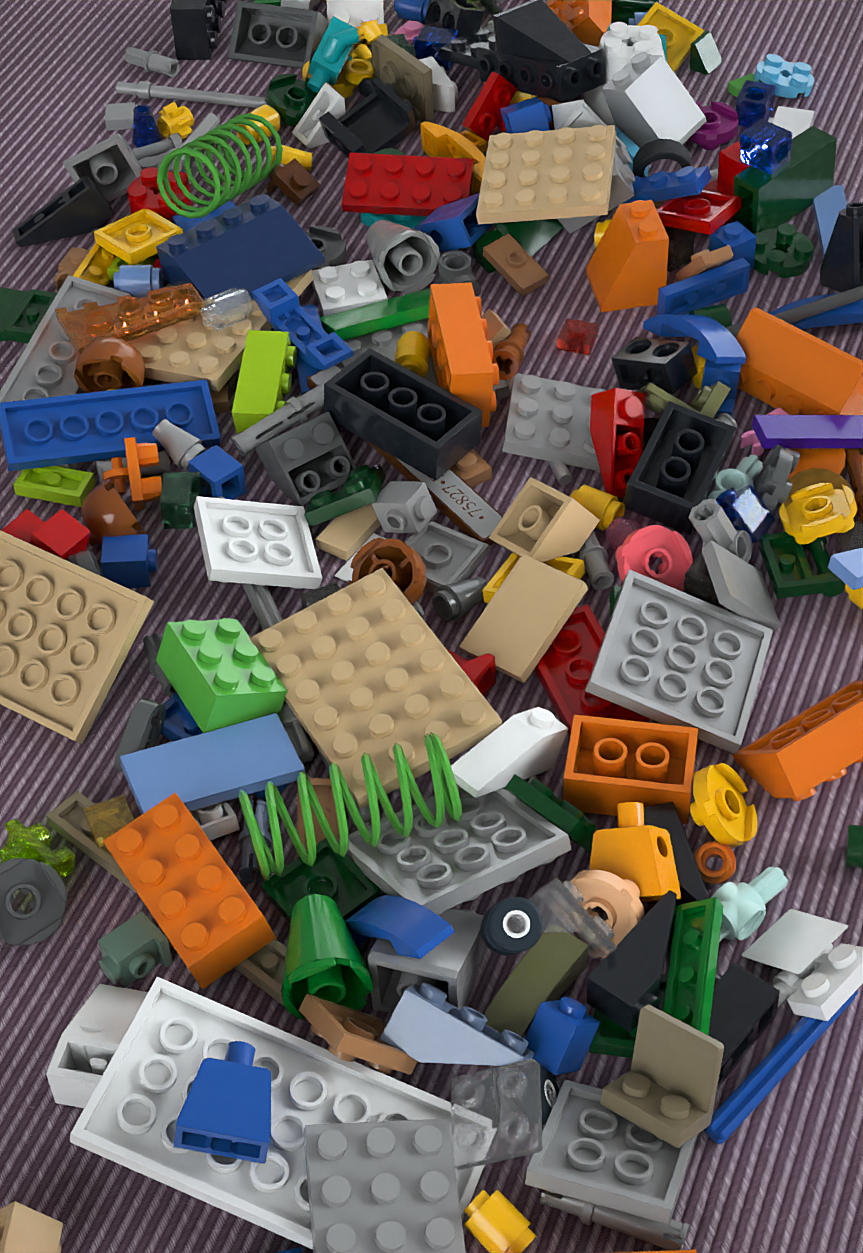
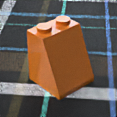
[586,200,669,313]

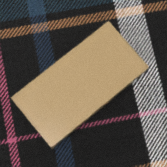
[316,503,381,561]

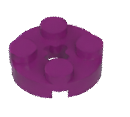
[688,101,739,150]

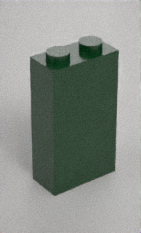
[733,126,837,234]

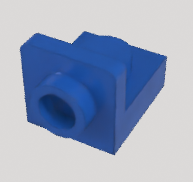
[701,359,741,417]

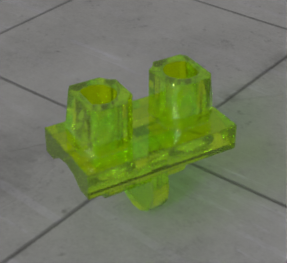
[0,818,75,878]

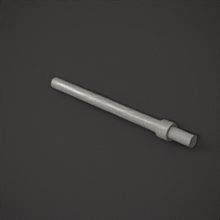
[116,81,267,108]

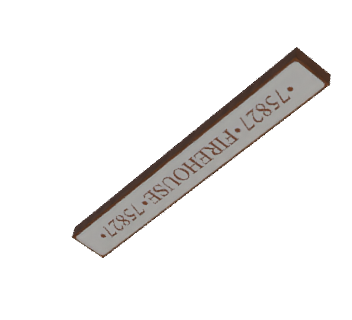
[307,364,503,546]

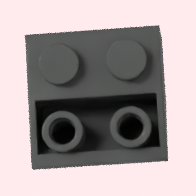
[255,411,356,506]

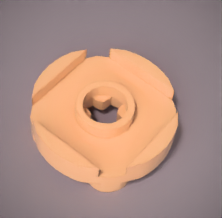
[556,870,645,958]

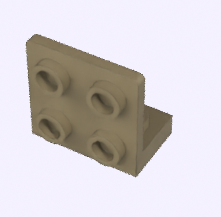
[600,1005,724,1148]

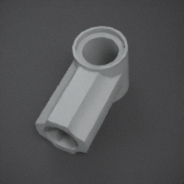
[688,499,752,563]

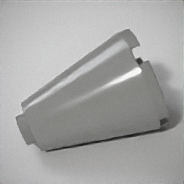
[366,220,440,294]

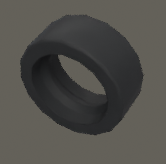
[632,139,692,200]

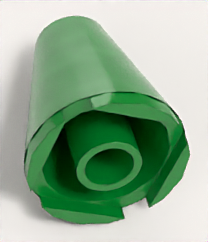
[281,894,374,1021]

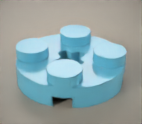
[754,54,814,98]

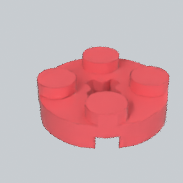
[615,525,693,591]

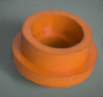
[693,841,736,885]

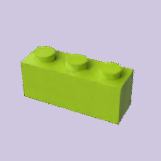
[232,330,297,436]

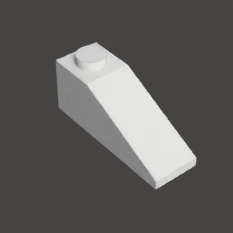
[451,707,568,798]

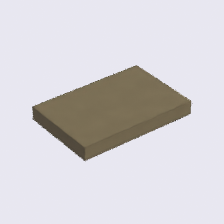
[371,34,434,122]

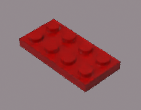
[341,153,474,216]
[534,604,650,737]

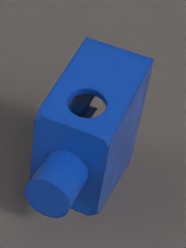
[414,193,493,252]
[173,1041,271,1164]

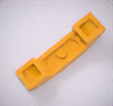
[420,121,486,195]

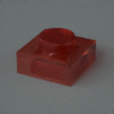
[557,318,599,355]

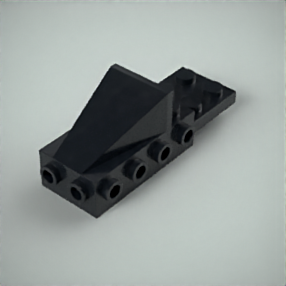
[440,0,606,103]

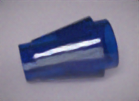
[132,105,162,148]

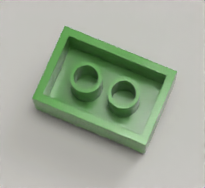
[156,618,287,733]

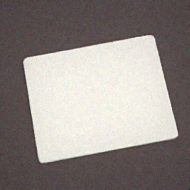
[741,909,848,974]

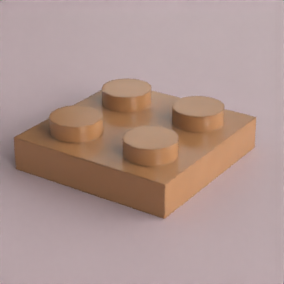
[299,994,418,1075]

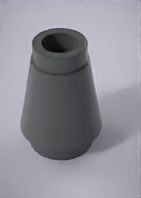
[432,576,487,621]

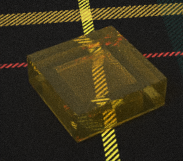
[83,795,134,848]

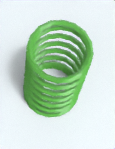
[157,113,283,219]
[238,732,462,880]

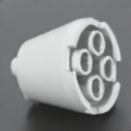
[584,22,665,126]

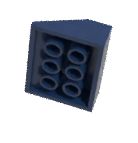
[156,194,325,317]

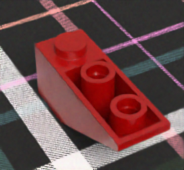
[590,388,646,499]

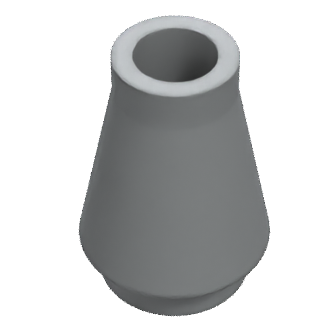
[152,419,206,470]

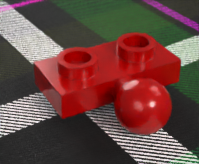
[462,72,517,142]

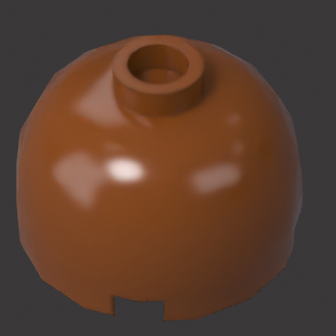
[74,337,145,393]
[81,479,150,547]
[349,538,427,605]

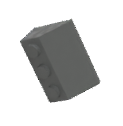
[228,1,328,69]

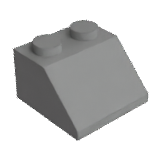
[63,133,142,202]

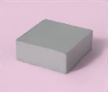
[105,102,137,131]

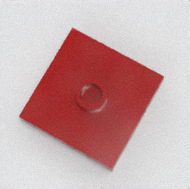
[657,190,742,235]

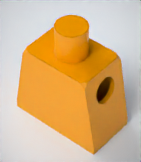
[589,802,681,902]

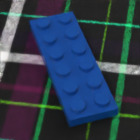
[0,379,221,471]

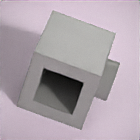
[371,481,437,534]

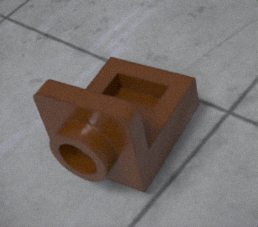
[266,159,321,206]

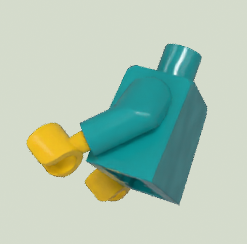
[307,16,382,93]

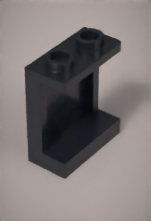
[319,77,417,159]

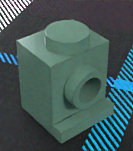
[98,911,173,987]

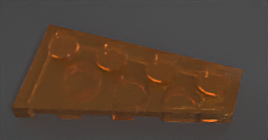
[55,283,206,356]

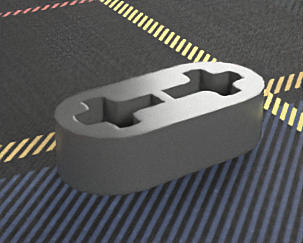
[115,698,166,773]

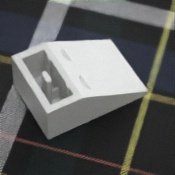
[46,984,148,1108]

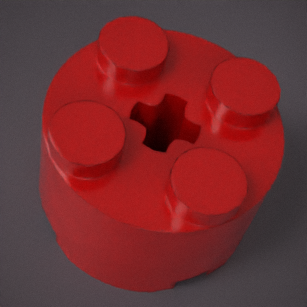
[127,167,193,223]

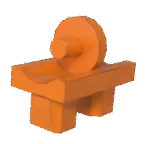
[102,437,164,510]

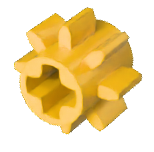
[157,102,194,140]

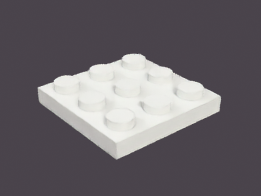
[194,496,322,590]

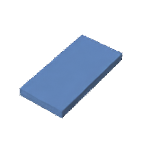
[120,713,305,815]

